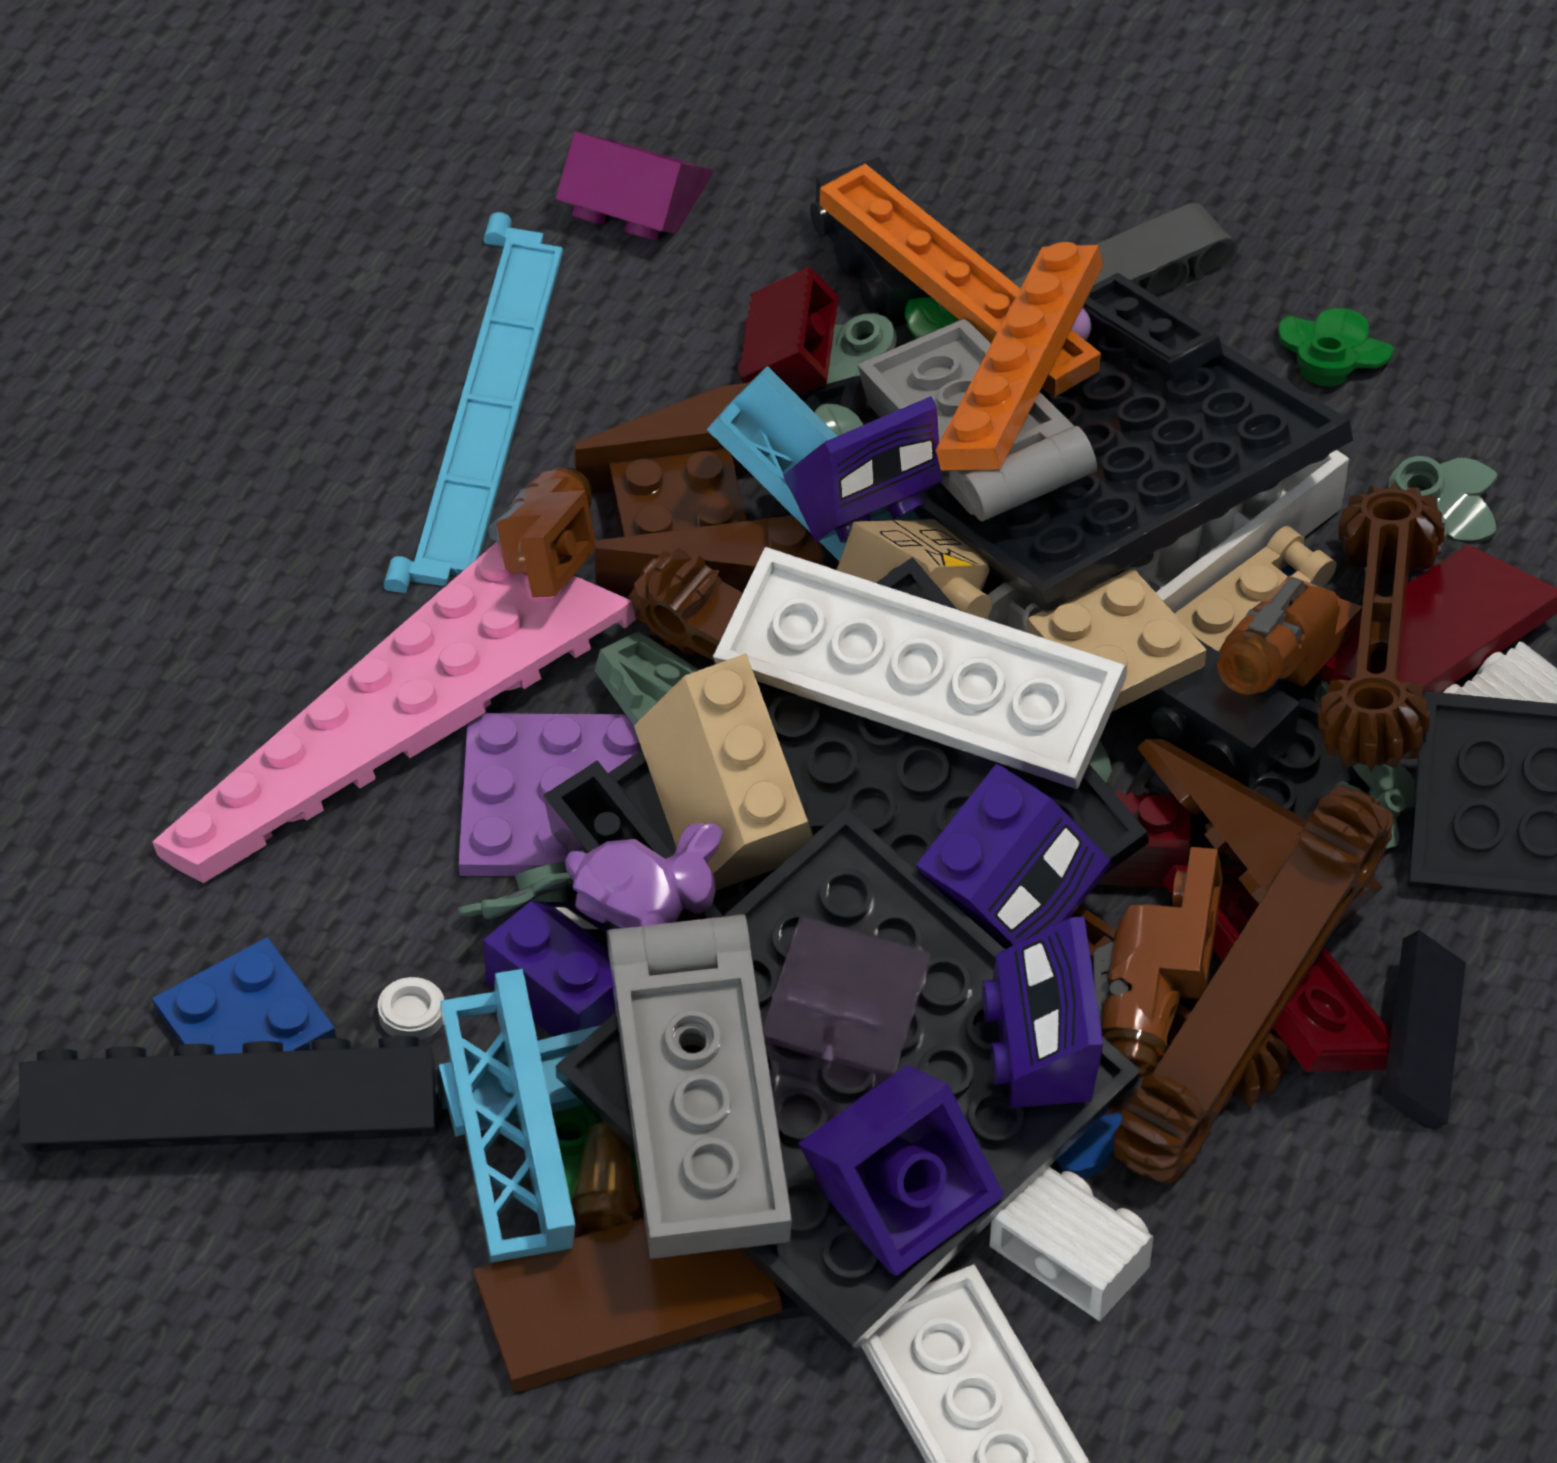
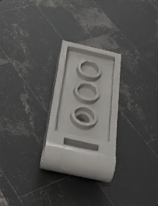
[857,318,1097,521]
[607,914,792,1259]

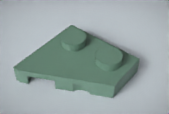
[594,631,699,725]

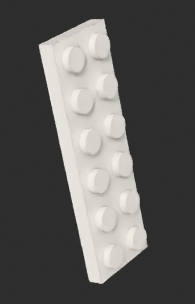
[713,547,1127,789]

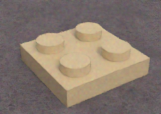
[1026,568,1206,711]

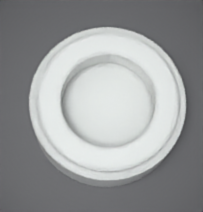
[378,977,444,1040]

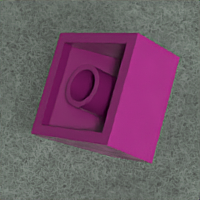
[555,131,714,241]

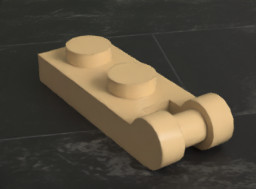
[1174,526,1336,655]

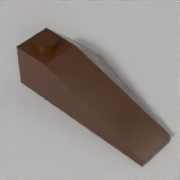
[1138,739,1383,936]

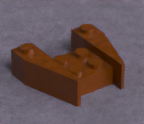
[574,383,823,597]

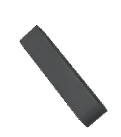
[1012,203,1238,295]

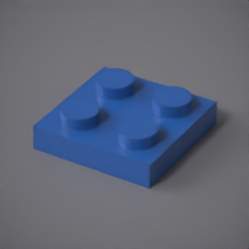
[152,937,336,1054]

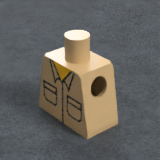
[837,519,992,619]

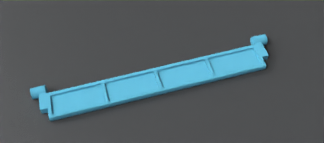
[383,212,563,593]

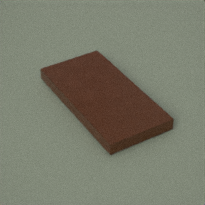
[473,1218,782,1393]

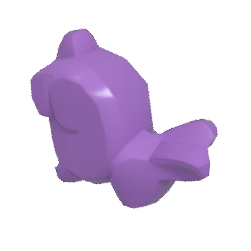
[565,823,723,928]

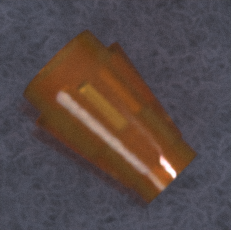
[571,1123,640,1231]

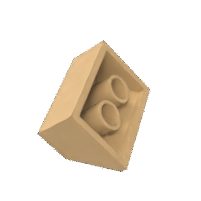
[634,653,813,891]

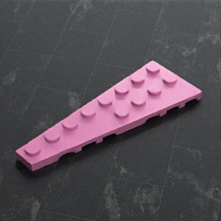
[152,542,636,883]

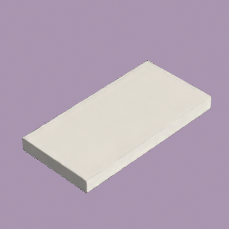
[861,1265,1090,1463]

